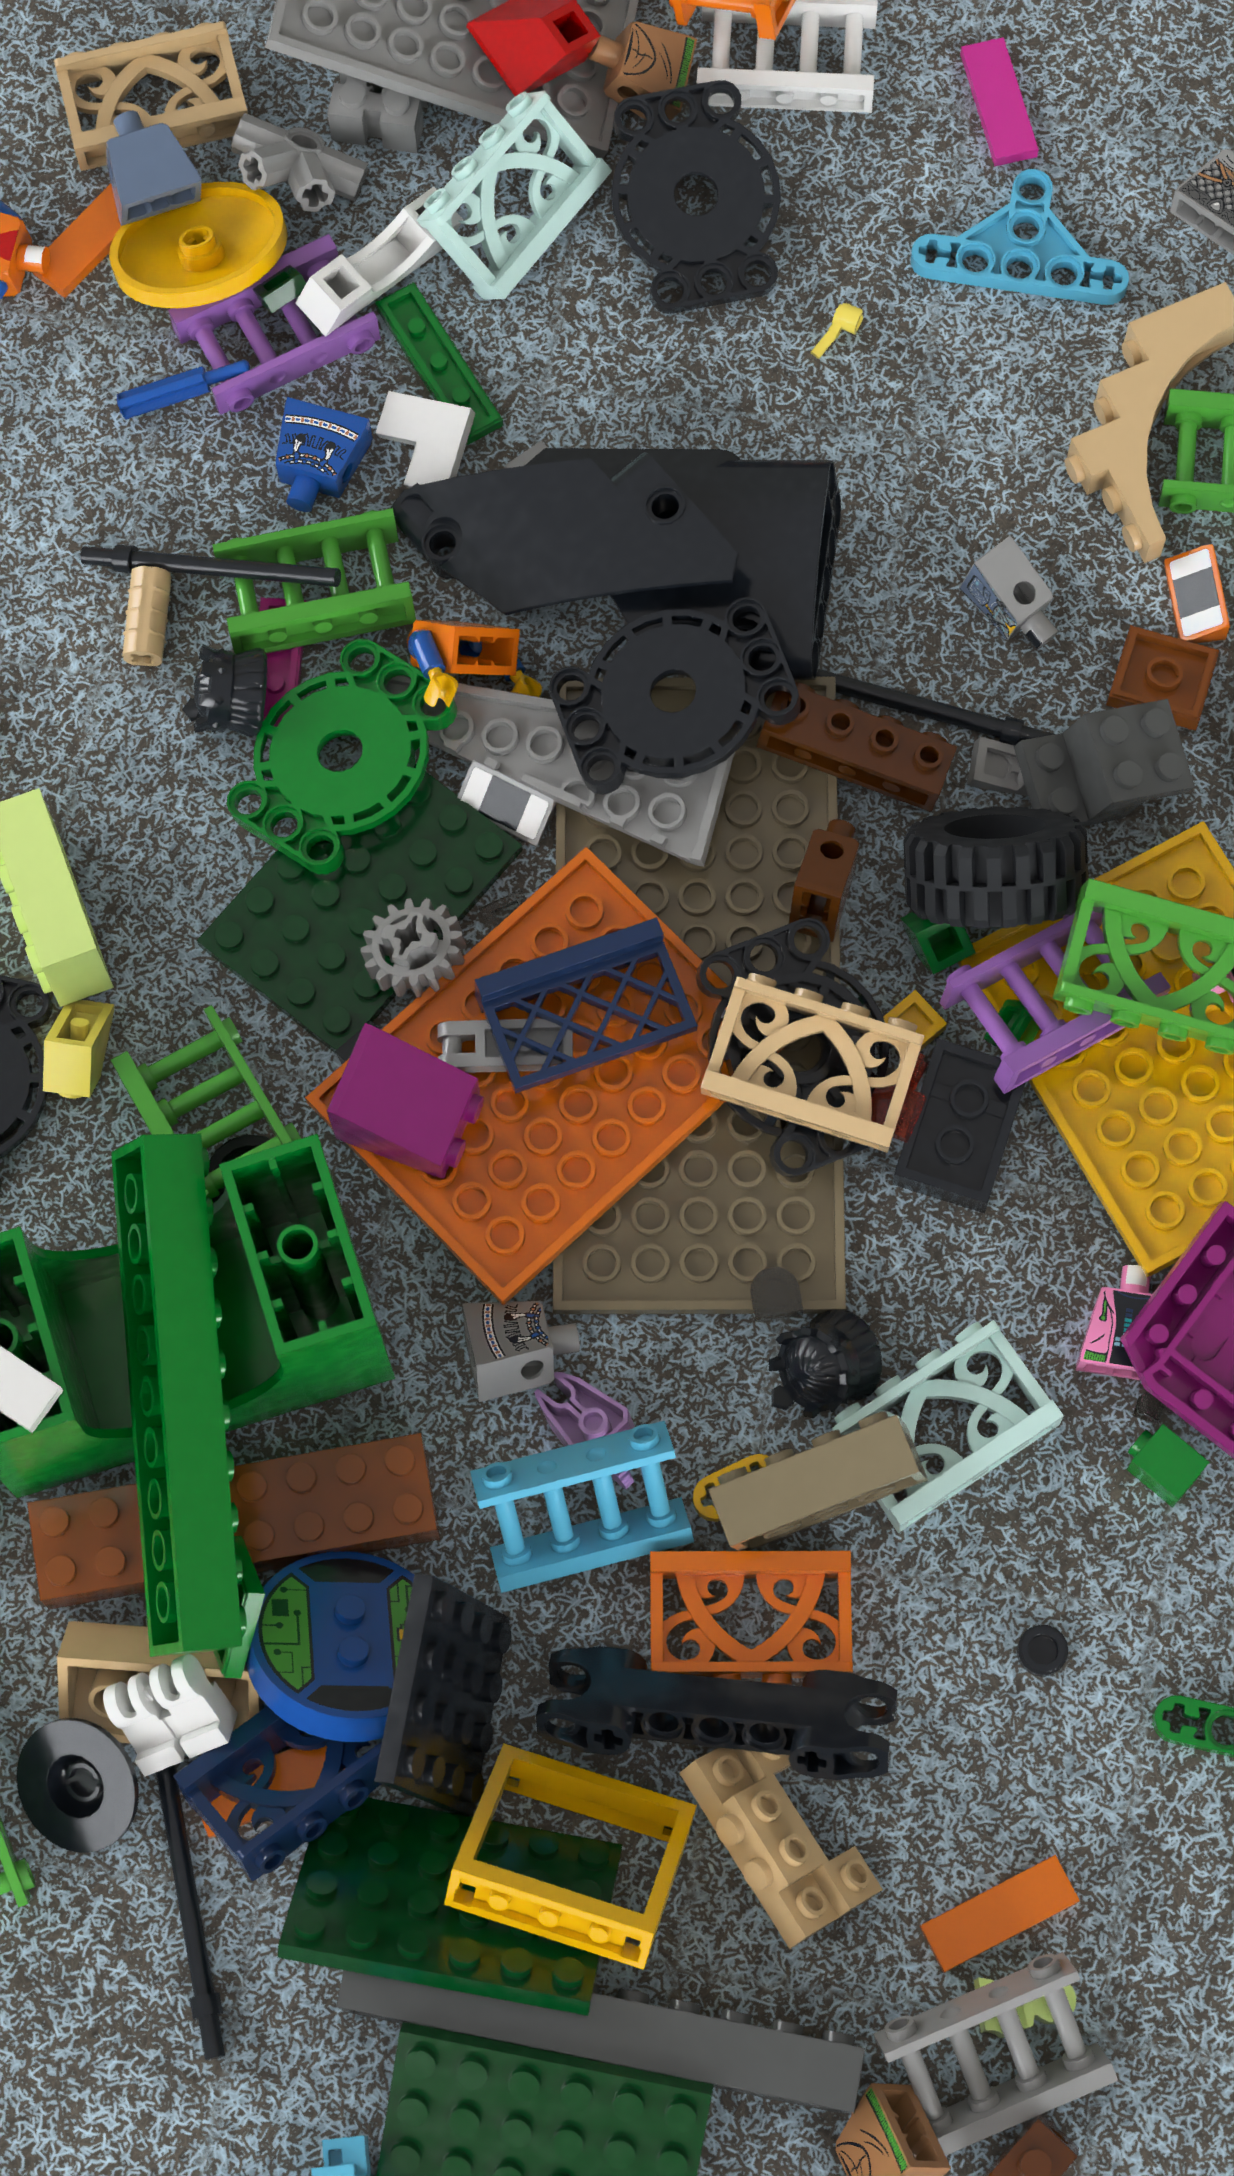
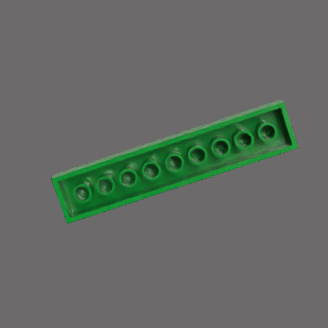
[111,1133,247,1657]

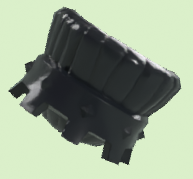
[182,644,267,737]
[769,1309,882,1418]

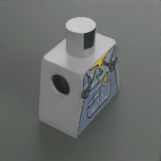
[959,536,1059,650]

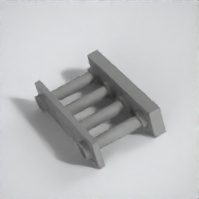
[873,1952,1118,2156]

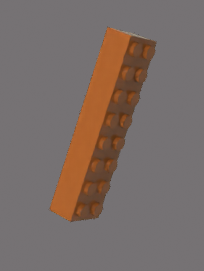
[27,1433,440,1610]

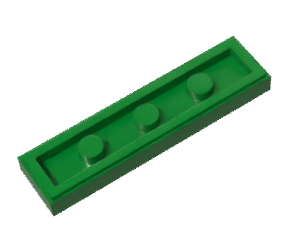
[375,282,504,446]

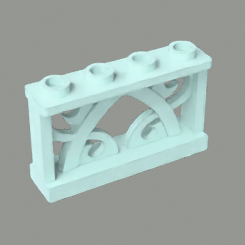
[417,91,612,300]
[832,1320,1064,1533]

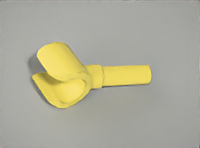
[811,303,863,359]

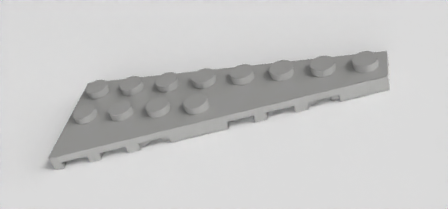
[386,675,737,867]

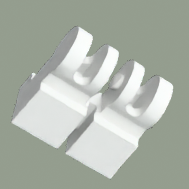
[103,1654,238,1777]

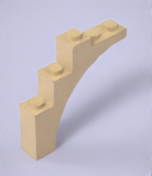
[1065,282,1234,563]

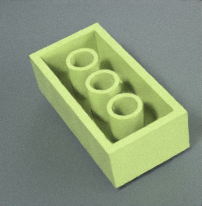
[0,788,114,1007]

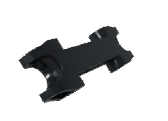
[536,1646,898,1780]

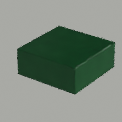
[253,265,306,313]

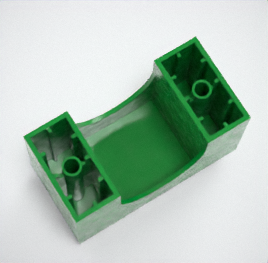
[0,1133,395,1499]

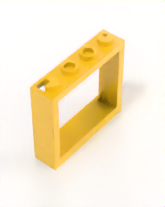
[444,1743,697,1970]

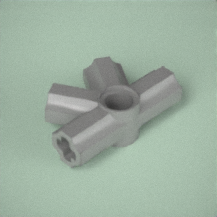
[231,113,369,212]

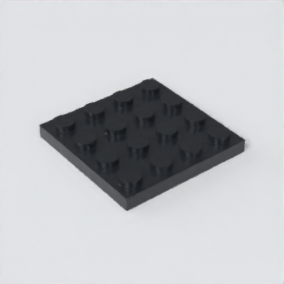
[375,1573,512,1816]

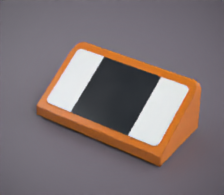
[1163,544,1230,644]

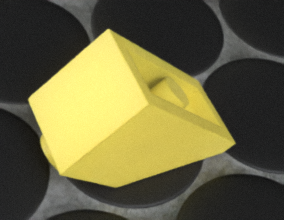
[43,1000,115,1099]

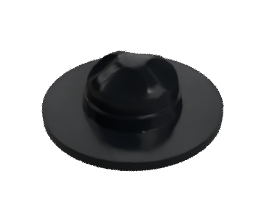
[16,1718,139,1853]

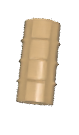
[122,566,171,666]

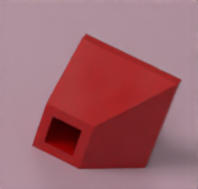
[466,0,601,96]

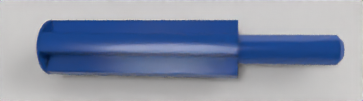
[117,359,250,420]

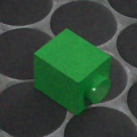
[900,912,976,975]
[1126,1424,1210,1508]

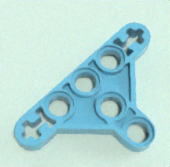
[911,169,1129,305]

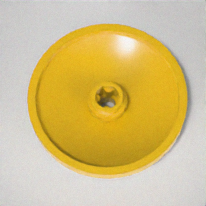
[109,182,288,308]

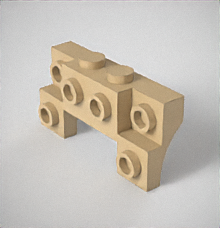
[679,1748,883,1949]

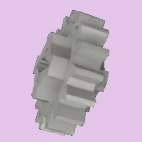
[361,898,467,998]

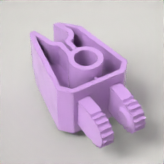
[534,1372,635,1489]

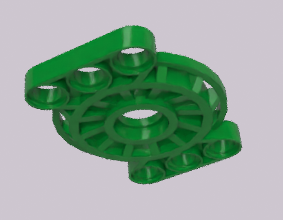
[226,639,457,875]

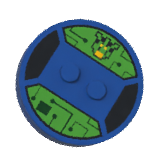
[246,1551,414,1742]

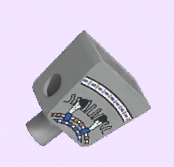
[462,1301,580,1402]

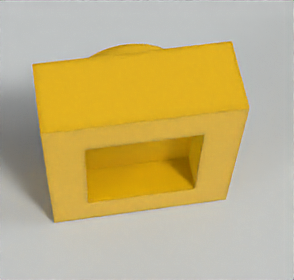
[883,990,947,1051]

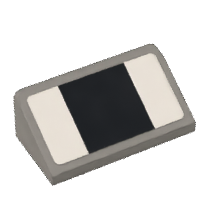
[457,760,557,847]

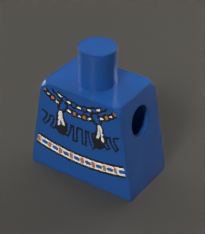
[276,397,373,512]

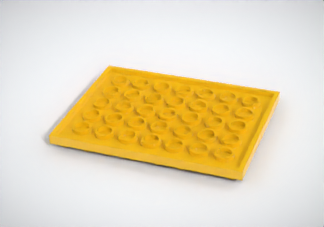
[958,821,1234,1277]

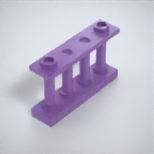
[168,234,380,415]
[939,911,1171,1094]

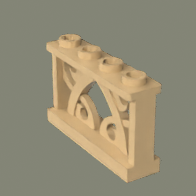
[54,21,248,171]
[700,973,925,1153]

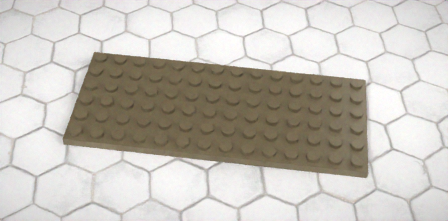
[553,677,846,1314]

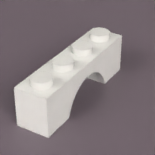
[295,186,464,337]

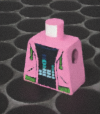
[1076,1265,1152,1380]

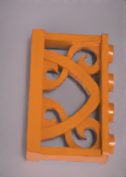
[650,1551,853,1685]

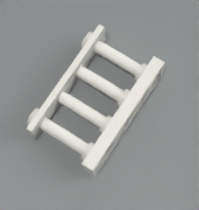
[697,0,878,113]

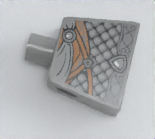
[1170,149,1234,255]

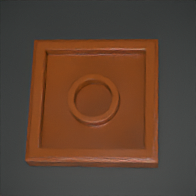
[1106,625,1220,731]

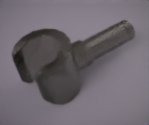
[1133,1392,1174,1424]

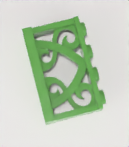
[1053,878,1234,1055]

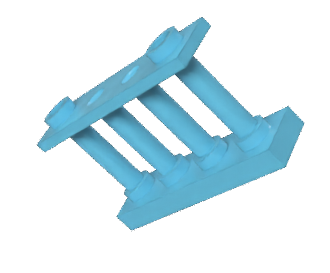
[470,1420,694,1593]

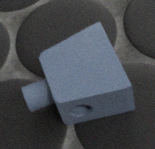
[106,111,202,226]

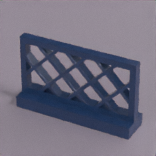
[475,917,698,1094]

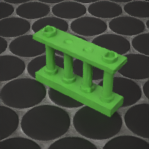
[1158,388,1234,514]
[212,508,416,654]
[111,1005,301,1204]

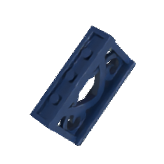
[173,1706,383,1881]

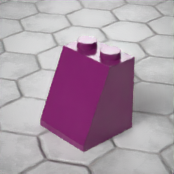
[327,1023,484,1179]

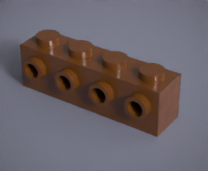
[756,682,957,812]

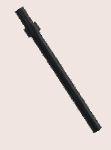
[80,544,341,587]
[817,669,1054,746]
[156,1765,225,2060]

